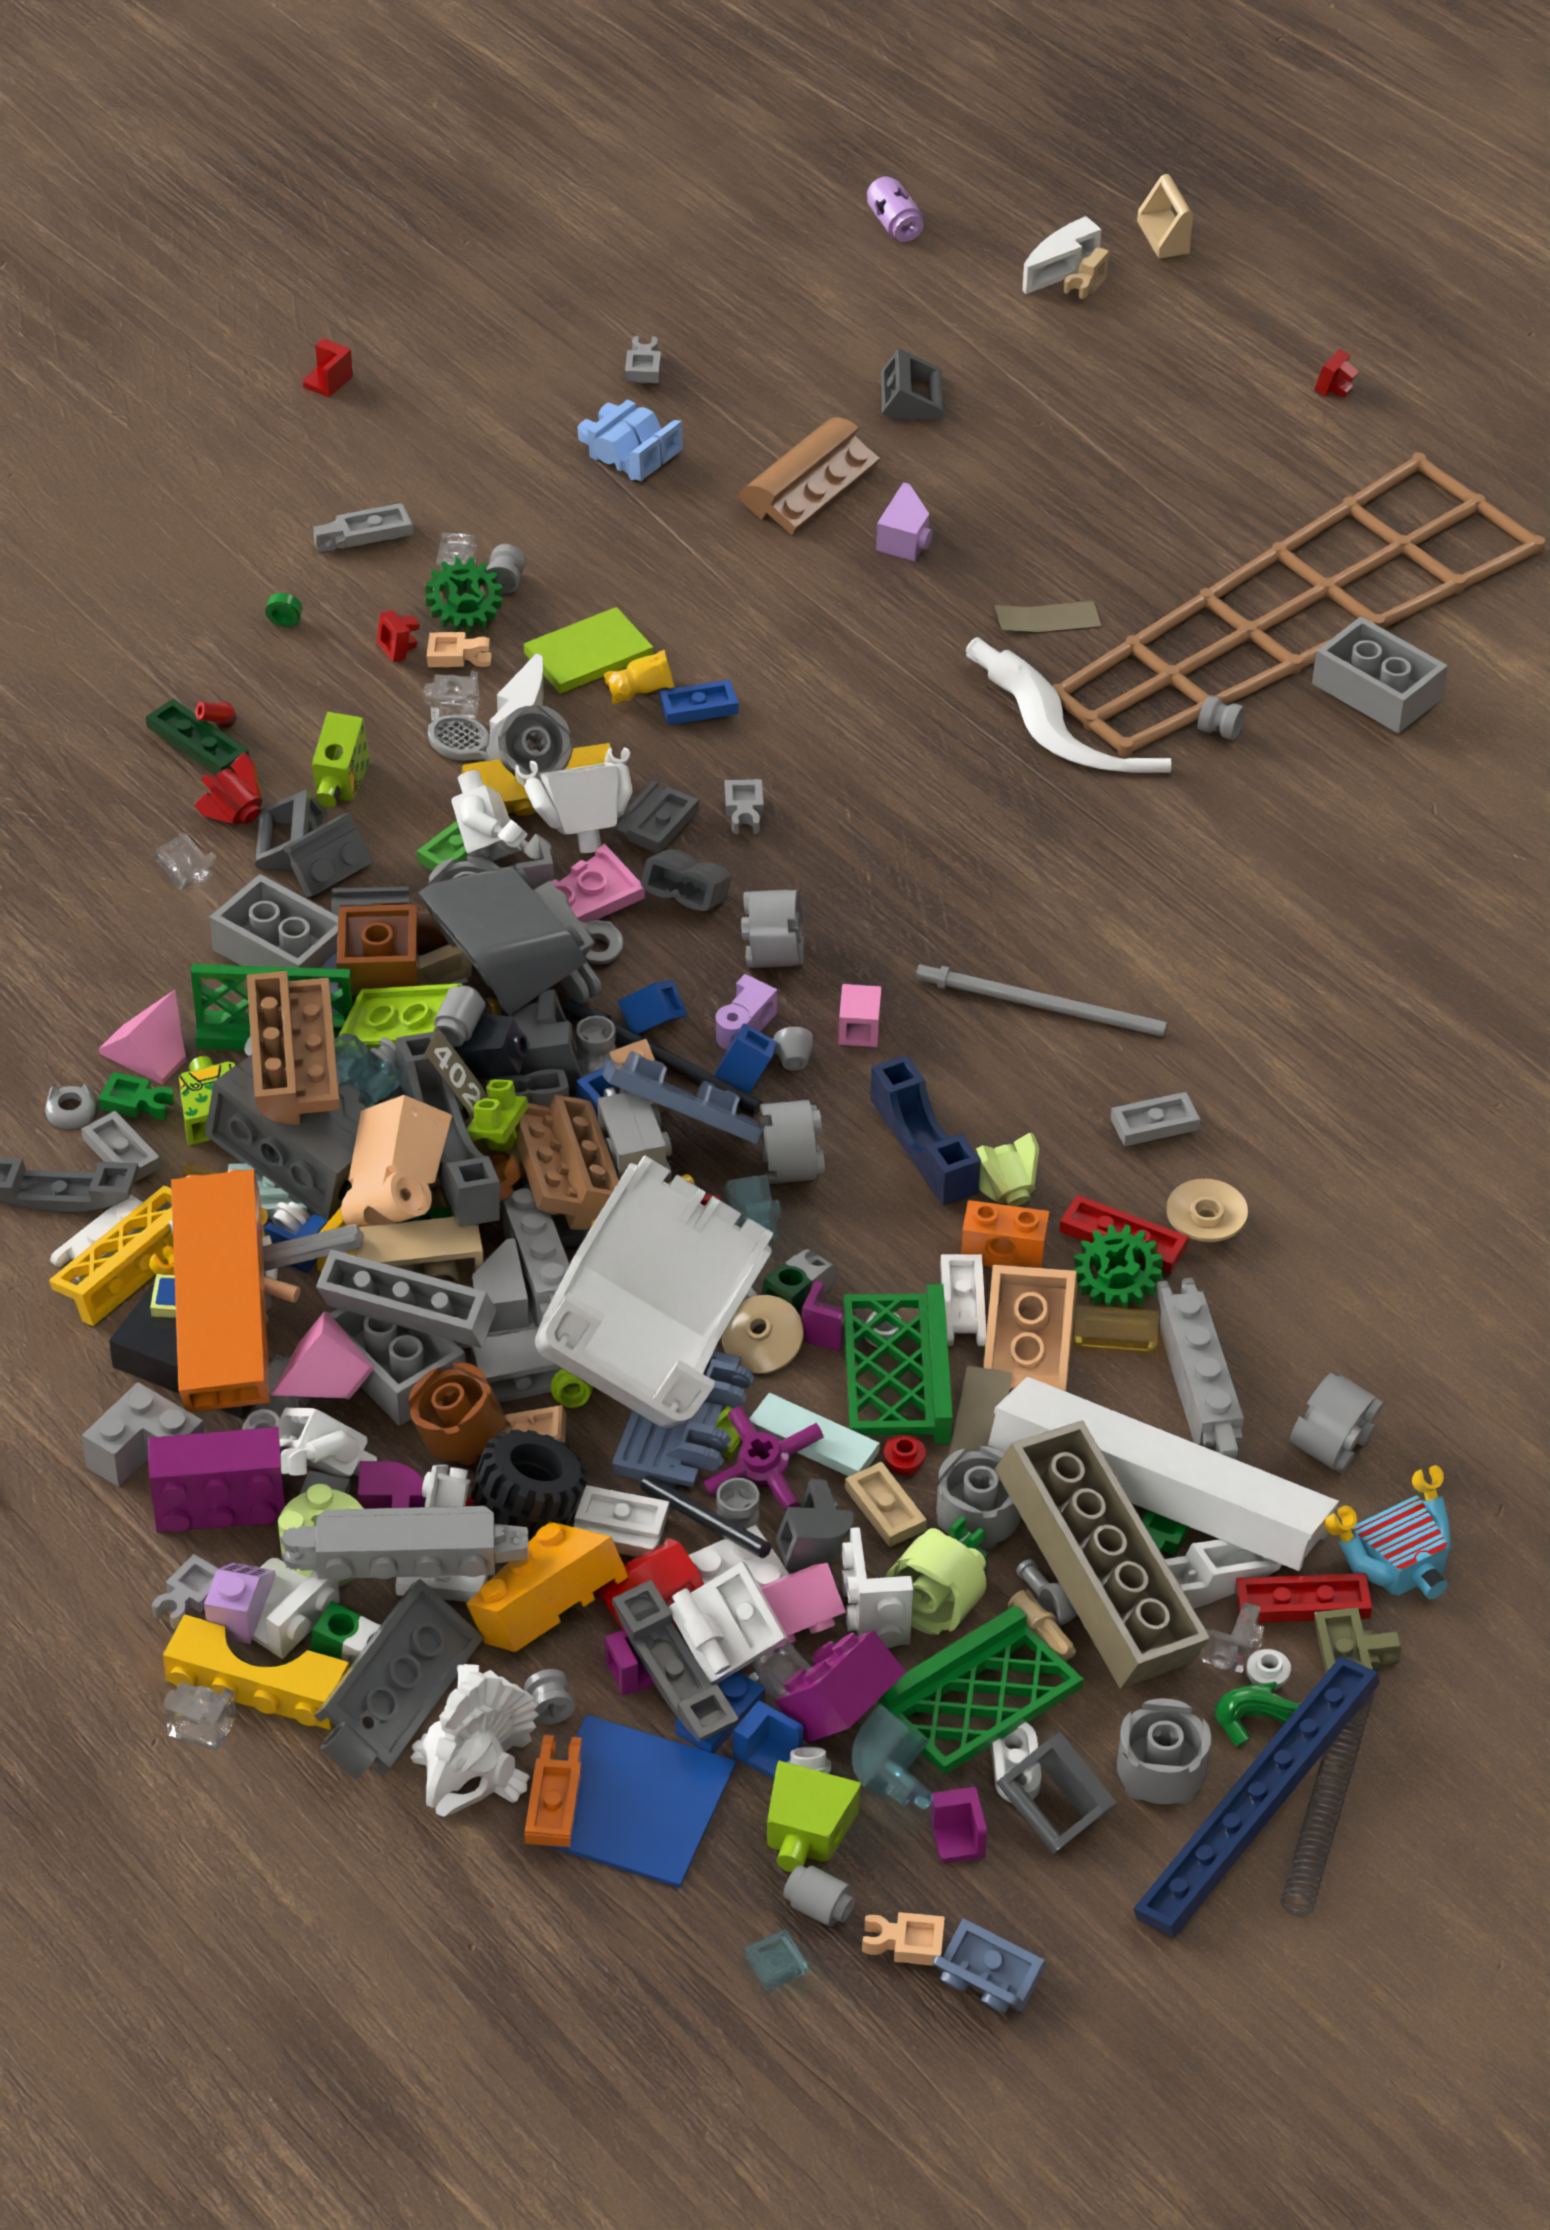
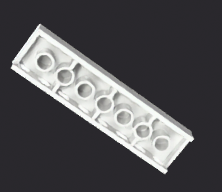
[988,1376,1339,1571]

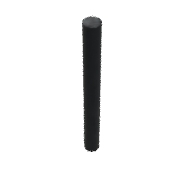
[640,1476,771,1559]

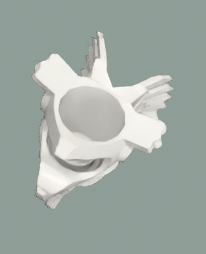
[410,1664,539,1817]

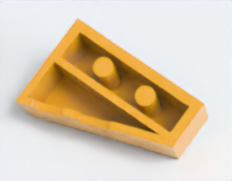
[466,1521,629,1652]

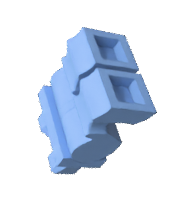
[578,399,683,481]

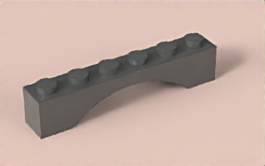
[396,1031,500,1227]

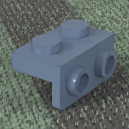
[933,1918,1047,2014]

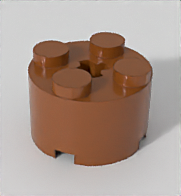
[408,1362,507,1465]

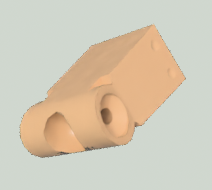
[341,1095,452,1227]

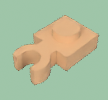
[862,1912,945,1966]

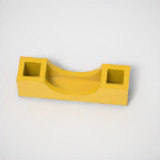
[461,743,610,816]
[163,1614,349,1730]

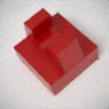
[1314,348,1359,397]
[376,610,420,662]

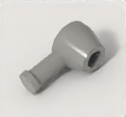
[773,1027,813,1071]
[1016,1559,1078,1627]

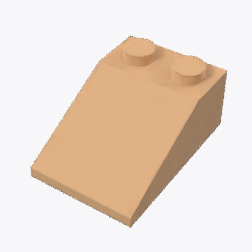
[984,1265,1078,1392]

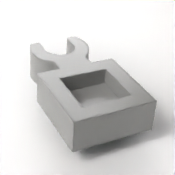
[625,336,661,384]
[725,779,764,834]
[152,1554,218,1630]

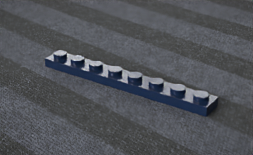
[1133,1656,1380,1938]

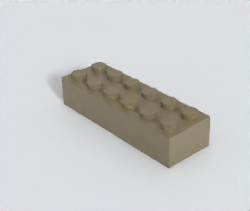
[995,1420,1210,1689]

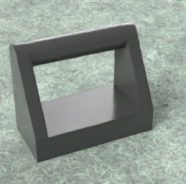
[881,348,943,419]
[255,789,327,870]
[996,1731,1117,1855]

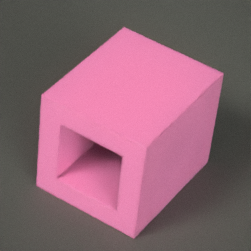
[838,984,881,1047]

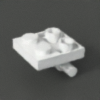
[668,1561,789,1685]

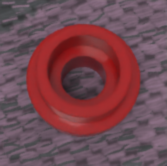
[883,1435,926,1476]

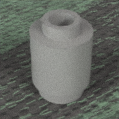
[434,986,485,1047]
[783,1865,855,1927]

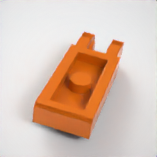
[524,1734,582,1848]

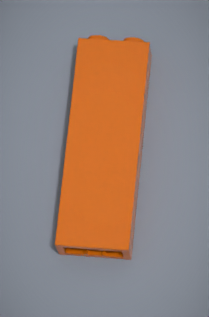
[171,1169,270,1412]

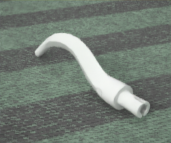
[966,637,1171,773]

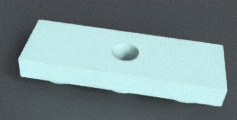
[749,1392,880,1476]

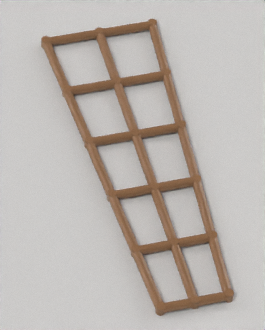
[1052,452,1546,758]

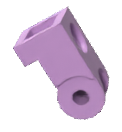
[716,974,777,1050]

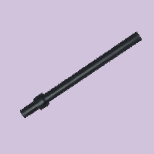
[562,998,763,1115]

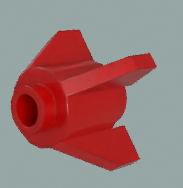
[194,753,263,825]

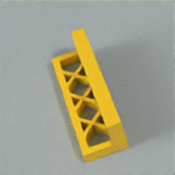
[49,1186,174,1326]

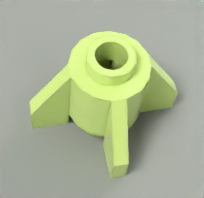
[976,1133,1039,1207]

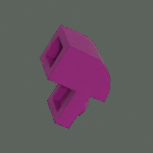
[358,1461,426,1509]

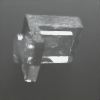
[152,832,217,891]
[1200,1602,1265,1673]

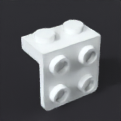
[841,1527,913,1648]
[252,1558,340,1659]

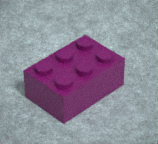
[148,1427,285,1532]

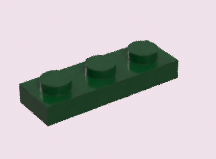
[146,699,249,775]

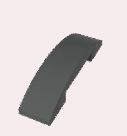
[0,1158,139,1212]
[612,1580,739,1742]

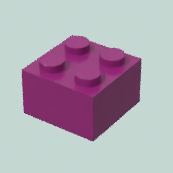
[774,1630,906,1743]

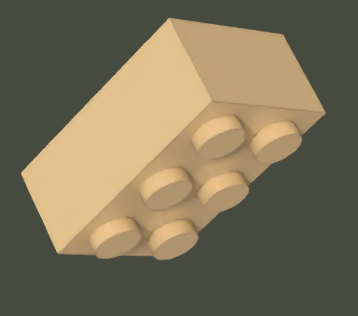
[354,1216,483,1288]

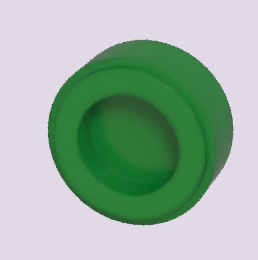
[265,593,303,627]

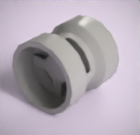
[486,544,526,594]
[1198,695,1246,741]
[576,1015,616,1071]
[716,1478,759,1529]

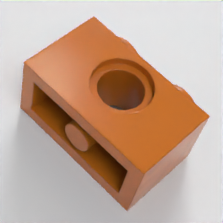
[961,1200,1049,1268]

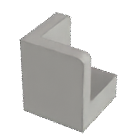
[510,839,554,890]

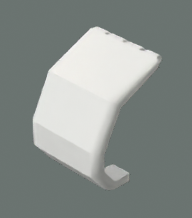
[535,1155,773,1428]

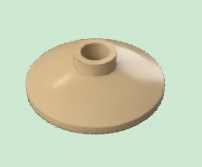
[1166,1179,1248,1242]
[721,1295,804,1374]

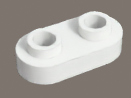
[991,1722,1041,1803]

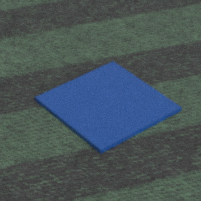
[548,1715,736,1888]

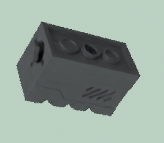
[205,1054,369,1221]

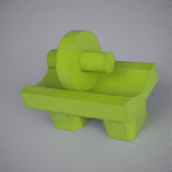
[467,1079,528,1152]

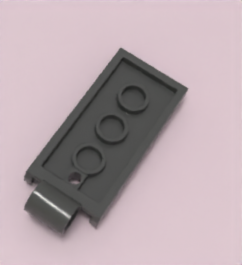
[314,1579,484,1779]

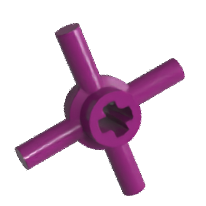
[703,1406,824,1512]

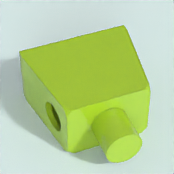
[767,1760,861,1872]

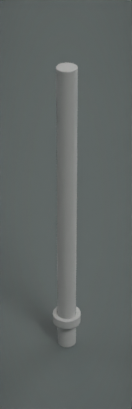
[916,964,1168,1037]

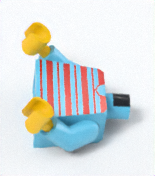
[1324,1465,1451,1599]

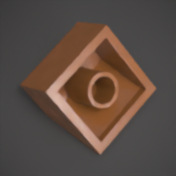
[336,904,420,996]

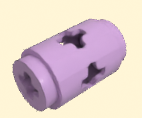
[867,176,924,242]

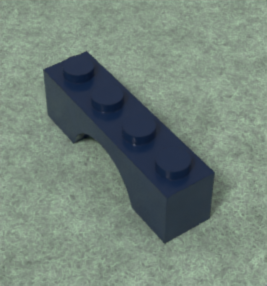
[870,1055,981,1206]

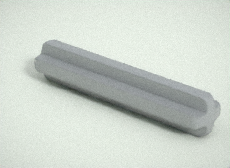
[263,1224,364,1271]

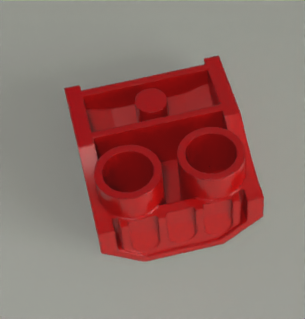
[593,1538,704,1631]

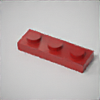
[1059,1194,1188,1274]
[1235,1573,1372,1623]

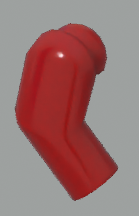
[195,701,237,728]

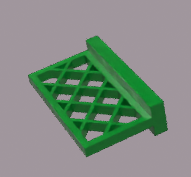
[191,964,353,1054]
[843,1284,952,1443]
[877,1605,1084,1775]

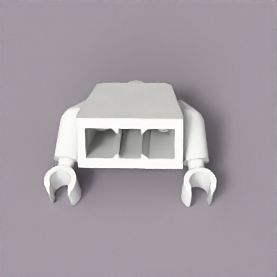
[515,747,633,853]
[452,770,551,862]
[276,1407,377,1477]

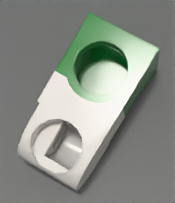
[310,1601,381,1666]

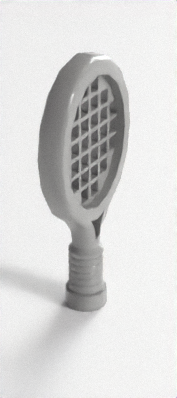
[428,714,491,761]

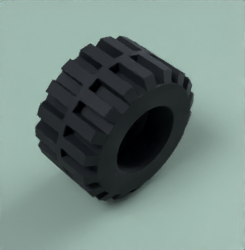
[470,1429,588,1540]

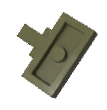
[1314,1607,1401,1673]

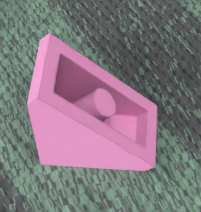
[99,990,186,1085]
[271,1312,375,1399]

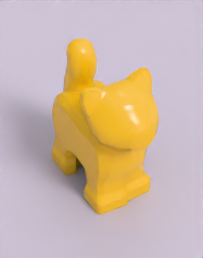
[604,650,675,704]

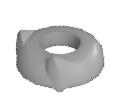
[585,920,623,965]
[45,1084,97,1130]

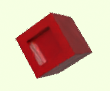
[303,338,353,398]

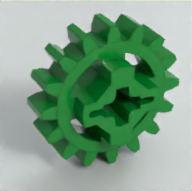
[425,557,503,634]
[1073,1225,1163,1312]

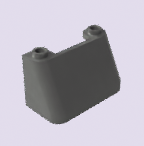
[418,866,587,1016]

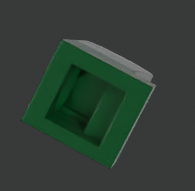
[762,1249,837,1314]

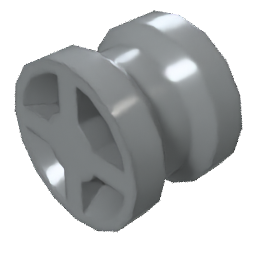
[524,1669,575,1725]

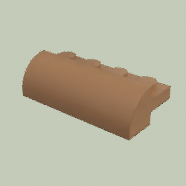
[736,417,880,535]
[247,971,340,1124]
[515,1095,619,1230]

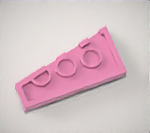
[552,843,645,923]

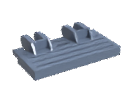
[602,1051,763,1144]
[612,1351,754,1489]

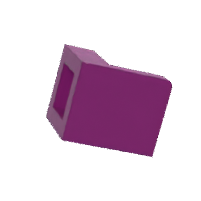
[802,1281,855,1352]
[604,1630,654,1696]
[930,1787,987,1864]

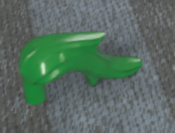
[1214,1682,1301,1748]

